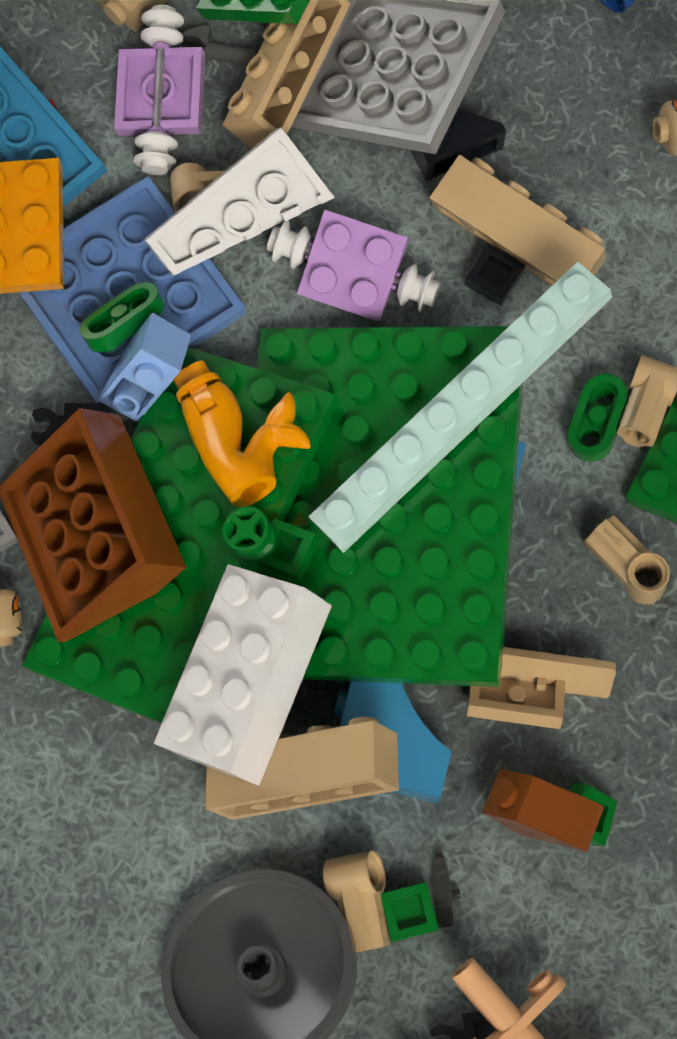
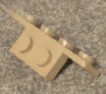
[467,646,616,729]

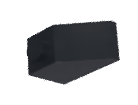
[410,108,506,181]

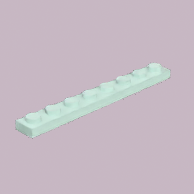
[308,262,612,553]

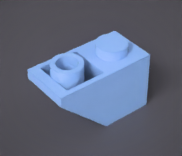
[98,313,191,422]

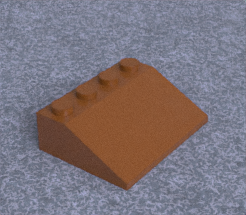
[0,408,187,642]

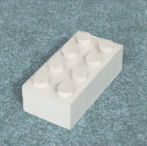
[154,564,332,786]

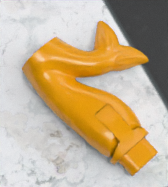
[174,360,311,507]

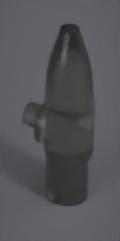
[432,852,461,928]

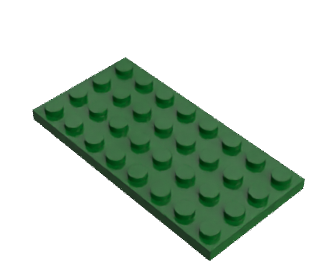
[22,347,339,724]

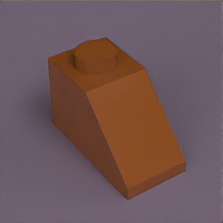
[482,769,604,852]

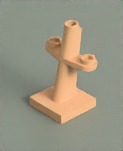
[451,958,567,1039]

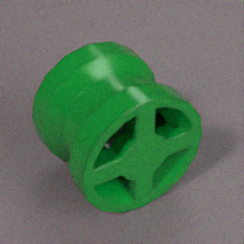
[222,506,278,563]

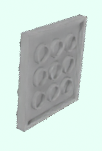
[291,0,505,154]

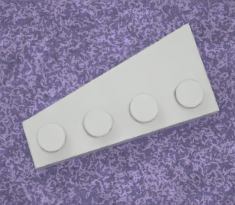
[143,127,335,275]

